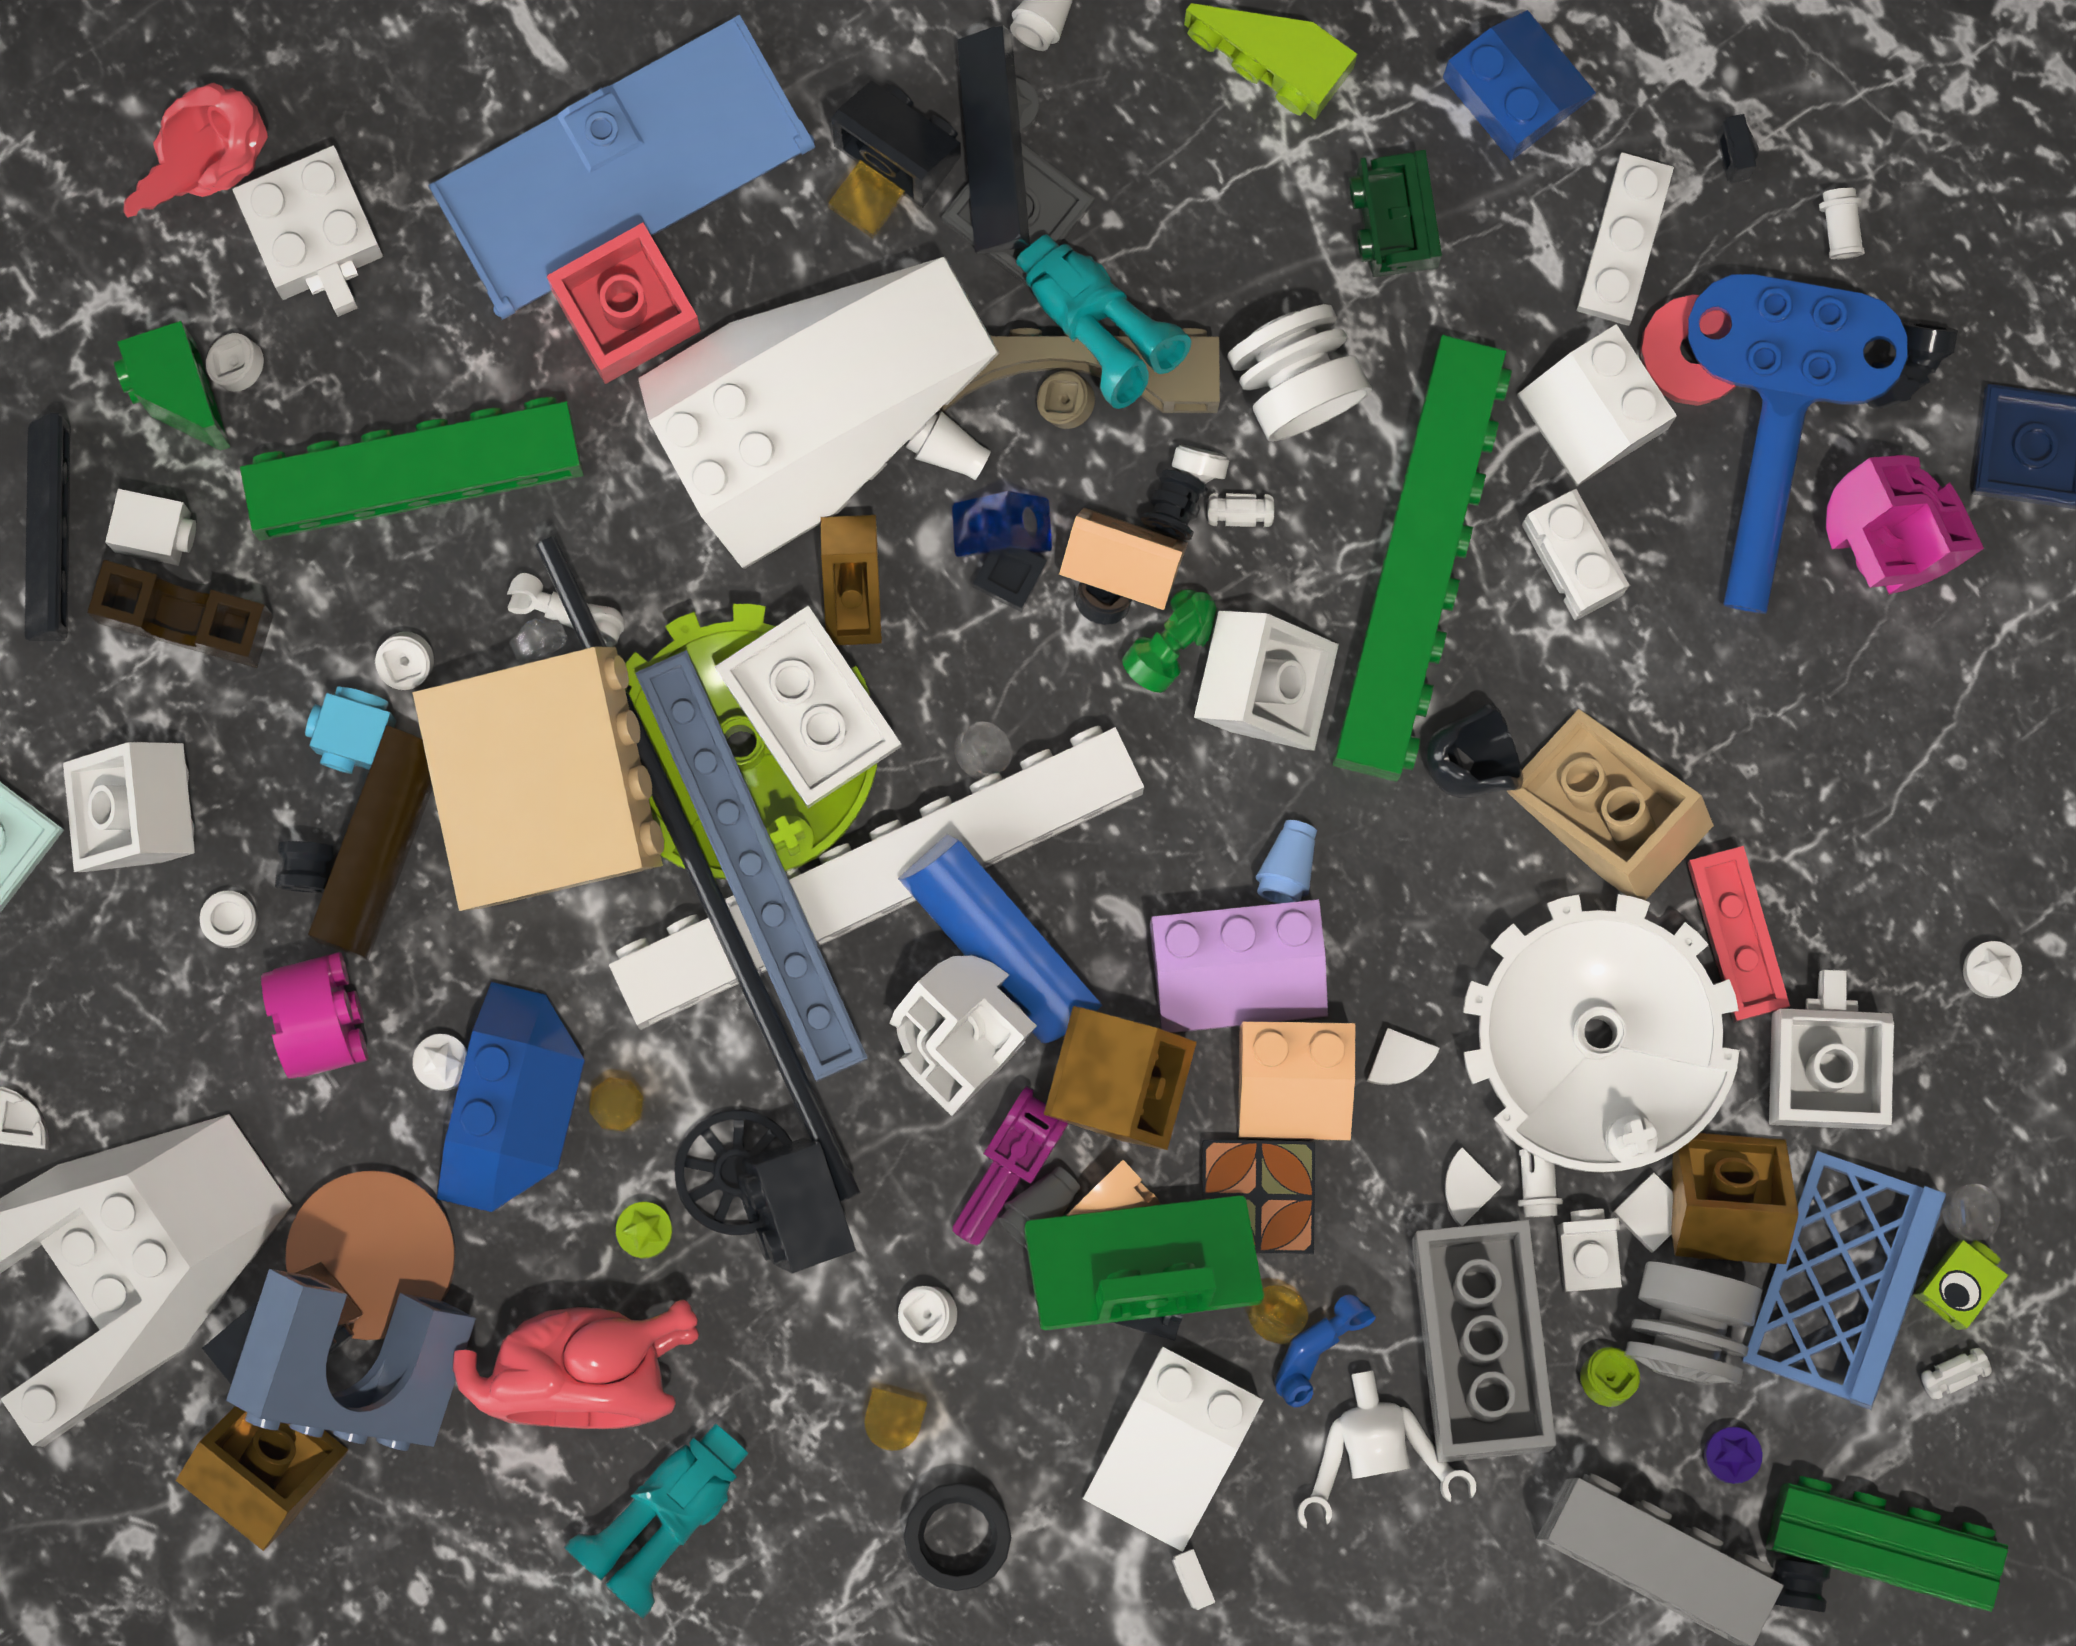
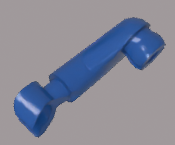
[1274,1295,1376,1407]

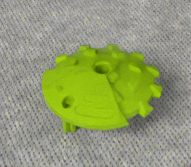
[625,604,878,880]

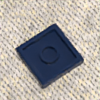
[1972,384,2076,509]

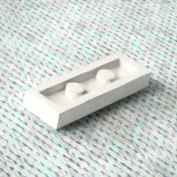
[1576,152,1674,326]

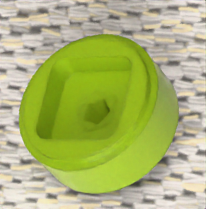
[616,1202,673,1259]
[1580,1347,1640,1407]

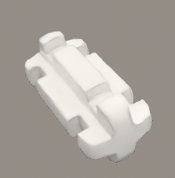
[1207,493,1274,527]
[1921,1348,1992,1399]

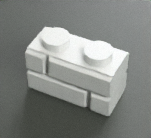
[1522,489,1630,621]

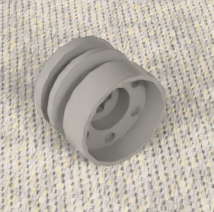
[1624,1261,1762,1385]

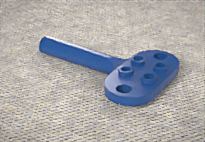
[1688,274,1907,614]

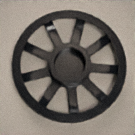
[675,1110,792,1235]

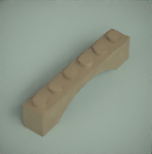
[936,328,1220,413]

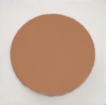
[286,1171,455,1340]

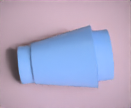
[1256,820,1317,904]

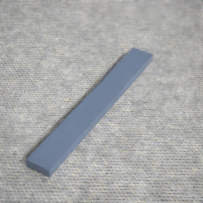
[635,650,868,1082]

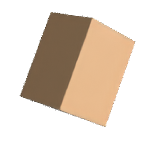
[1059,508,1188,610]

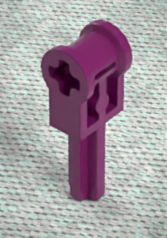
[952,1085,1069,1246]

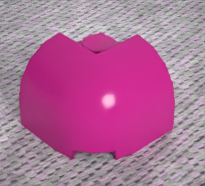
[1826,455,1984,594]

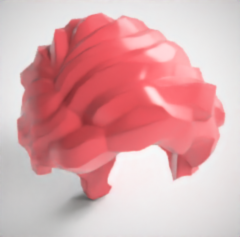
[124,83,268,218]

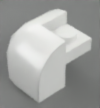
[889,955,1037,1116]

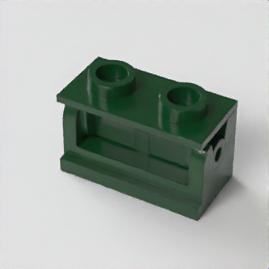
[1349,149,1442,277]

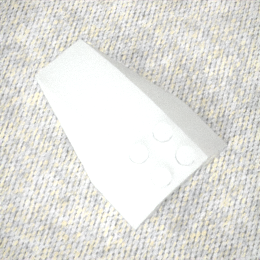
[638,257,999,569]

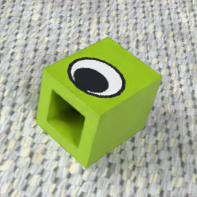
[1913,1240,2008,1330]

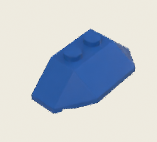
[437,982,585,1212]

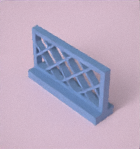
[1743,1151,1946,1410]

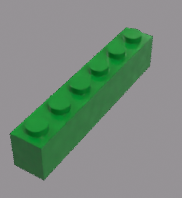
[240,397,584,541]

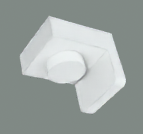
[1557,1209,1622,1292]

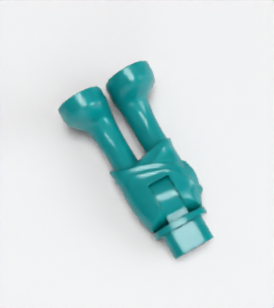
[1016,235,1191,409]
[563,1423,749,1619]

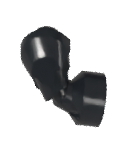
[1867,322,1958,409]

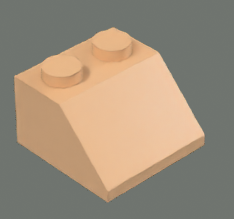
[1238,1021,1355,1141]

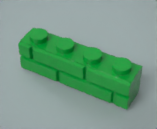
[1765,1476,2008,1612]

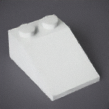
[1083,1347,1263,1552]

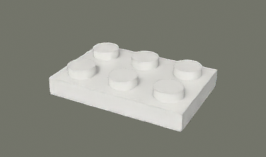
[715,606,901,808]

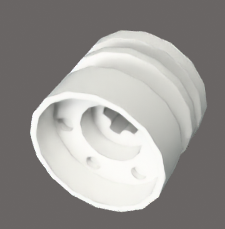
[1227,304,1372,441]

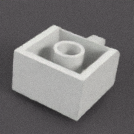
[232,145,383,317]
[1769,970,1894,1130]

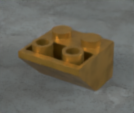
[1043,1006,1197,1150]

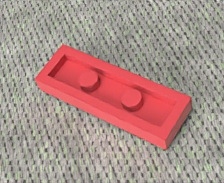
[1687,846,1790,1023]

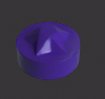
[1704,1427,1763,1484]

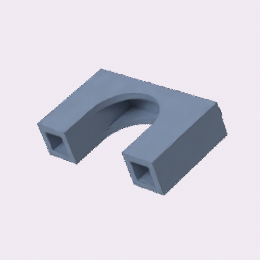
[226,1269,476,1451]

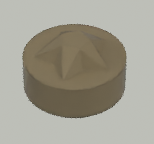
[1037,371,1095,429]

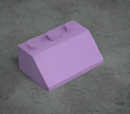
[1150,899,1328,1033]

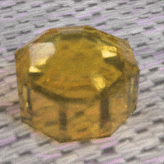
[589,1077,645,1133]

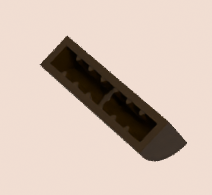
[308,725,433,960]

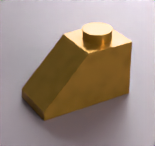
[821,515,882,645]

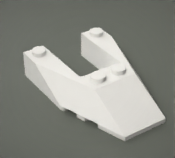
[0,1114,293,1447]

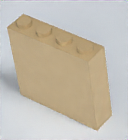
[412,647,664,911]

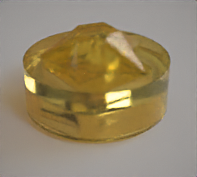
[1249,1285,1308,1344]

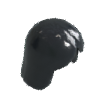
[1426,703,1524,798]

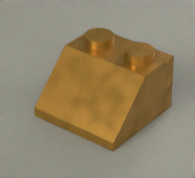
[1671,1133,1799,1264]
[176,1406,348,1551]

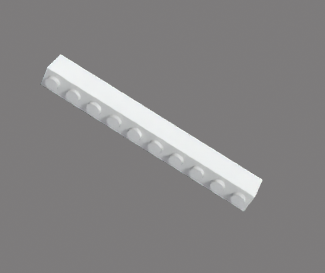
[609,726,1144,1030]

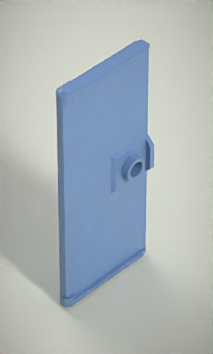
[428,15,815,320]

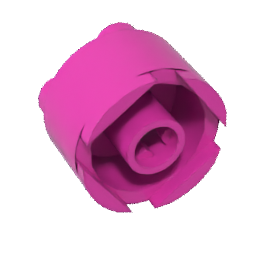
[261,952,368,1079]

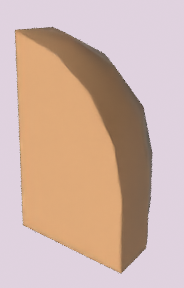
[1066,1160,1160,1216]

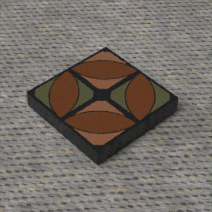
[1202,1140,1315,1255]

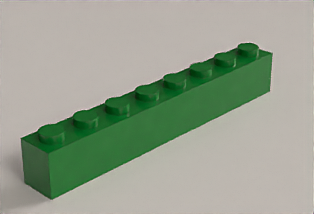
[1333,335,1512,782]

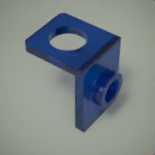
[952,491,1052,558]

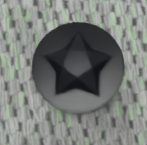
[1076,582,1132,625]

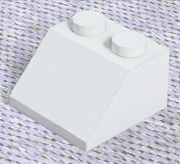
[1517,324,1677,486]
[1194,611,1339,751]
[63,742,195,872]

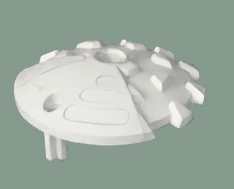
[1463,894,1740,1173]

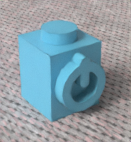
[305,686,396,774]

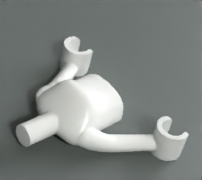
[1297,1371,1476,1528]

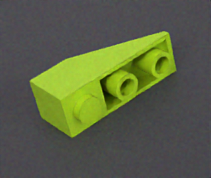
[1184,3,1357,119]

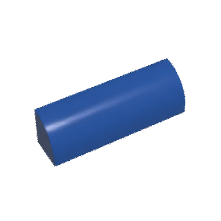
[898,834,1103,1043]

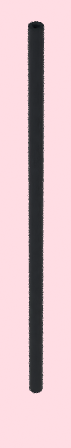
[536,536,861,1202]

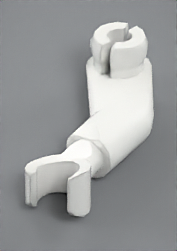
[507,573,625,647]

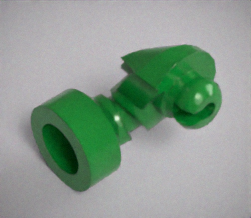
[1122,589,1217,693]

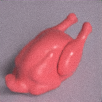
[453,1300,699,1429]

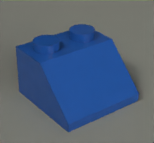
[1443,10,1596,161]

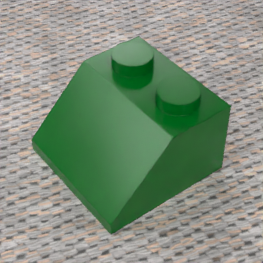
[114,321,231,451]

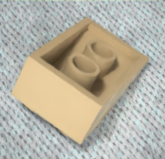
[1507,709,1714,901]

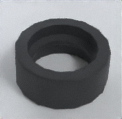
[904,1482,1012,1591]

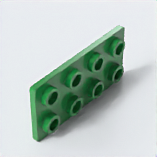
[1024,1196,1264,1330]

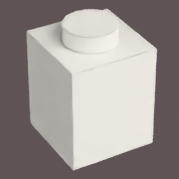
[105,489,196,566]

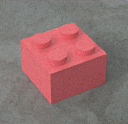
[547,223,701,384]

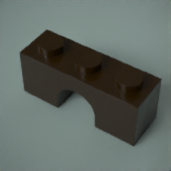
[87,560,273,668]

